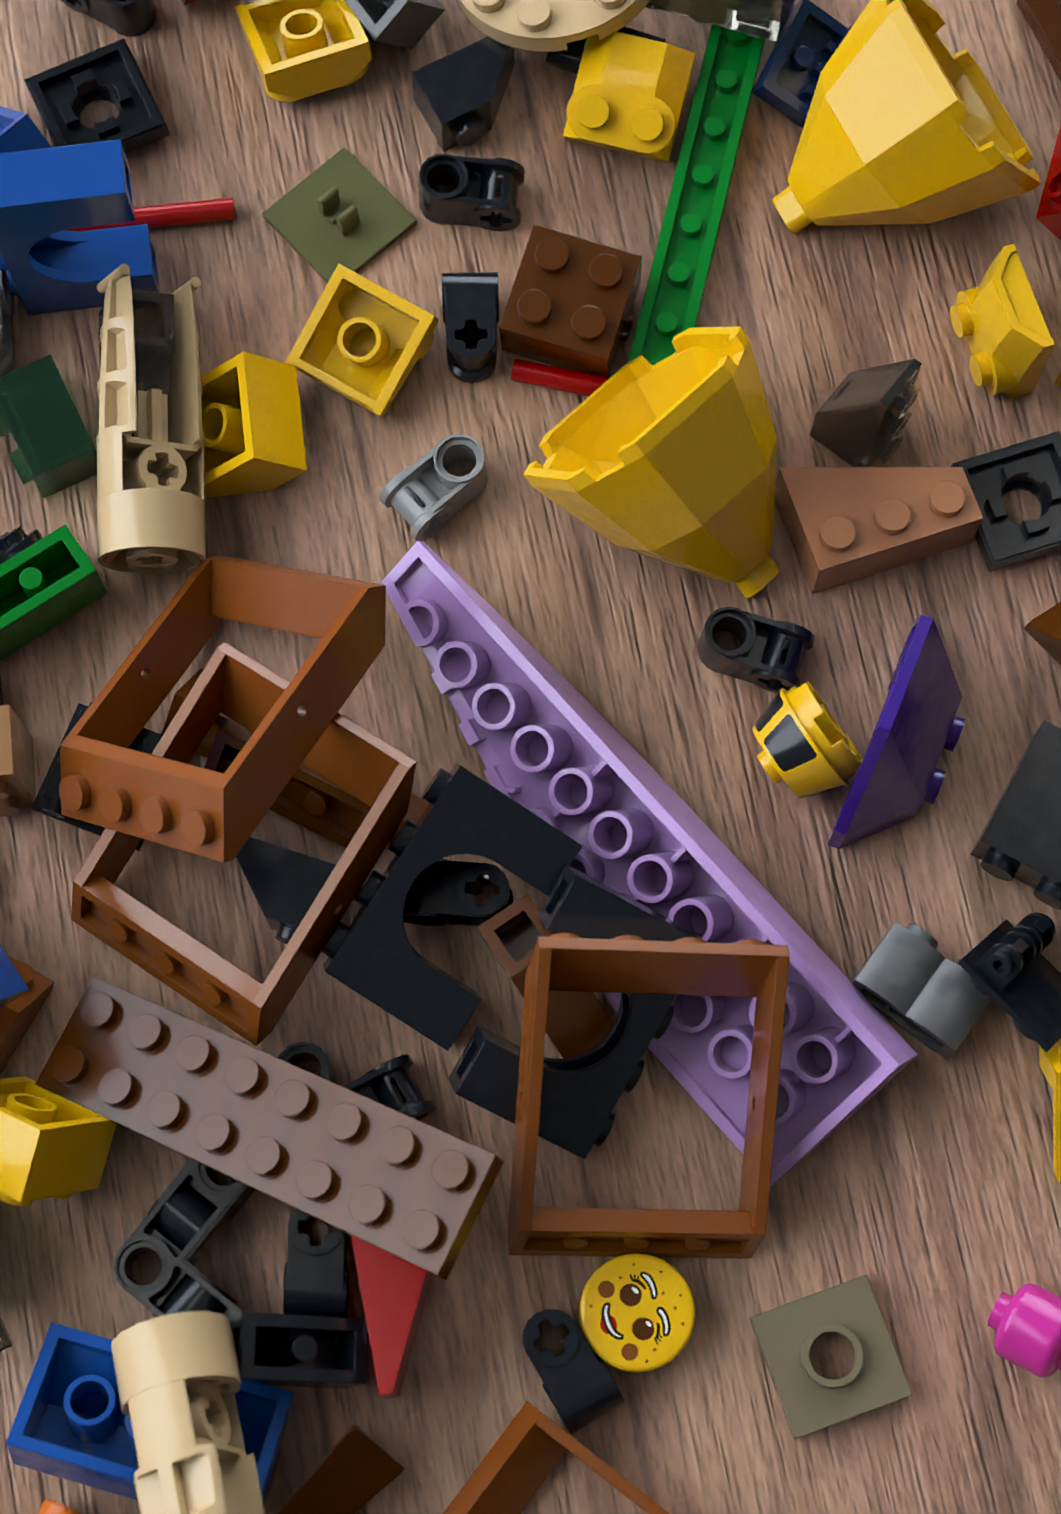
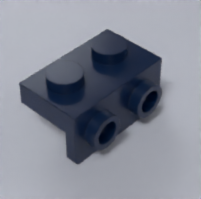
[752,0,854,128]

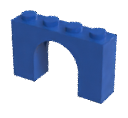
[0,139,160,315]

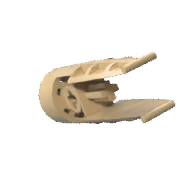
[96,264,206,574]
[111,1311,264,1514]

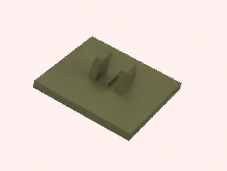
[262,147,417,283]

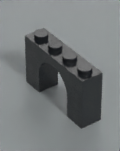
[970,720,1061,910]
[321,764,582,1051]
[448,864,700,1159]

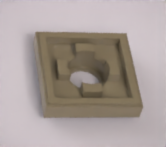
[749,1275,913,1439]

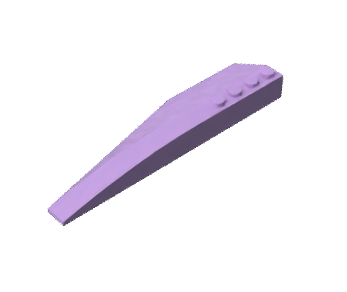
[381,541,918,1186]

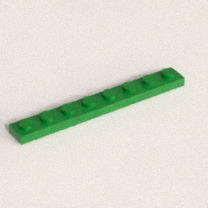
[628,0,775,365]

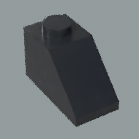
[411,36,514,152]
[236,837,336,944]
[238,1312,368,1389]

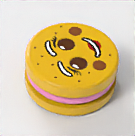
[578,1253,695,1373]

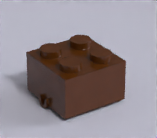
[499,224,642,377]

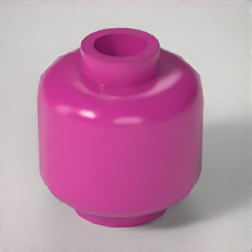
[987,1283,1061,1378]

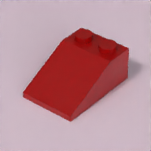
[351,1236,433,1399]

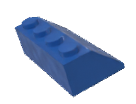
[5,1322,294,1509]

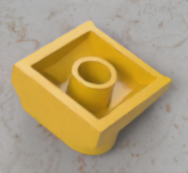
[235,0,372,102]
[563,32,696,163]
[950,243,1055,398]
[285,263,439,418]

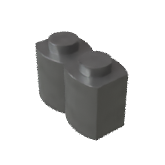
[852,922,992,1059]

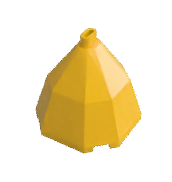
[772,0,1041,234]
[523,326,780,598]

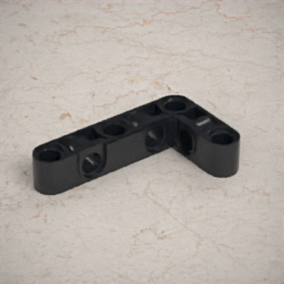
[114,1042,335,1335]

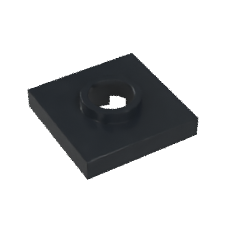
[24,38,169,154]
[951,431,1061,572]

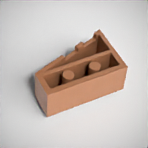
[775,467,983,594]

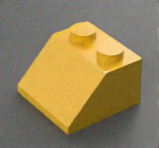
[200,351,307,498]
[0,1076,117,1206]

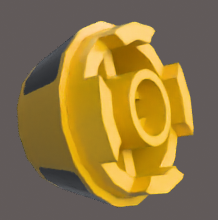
[752,681,863,798]

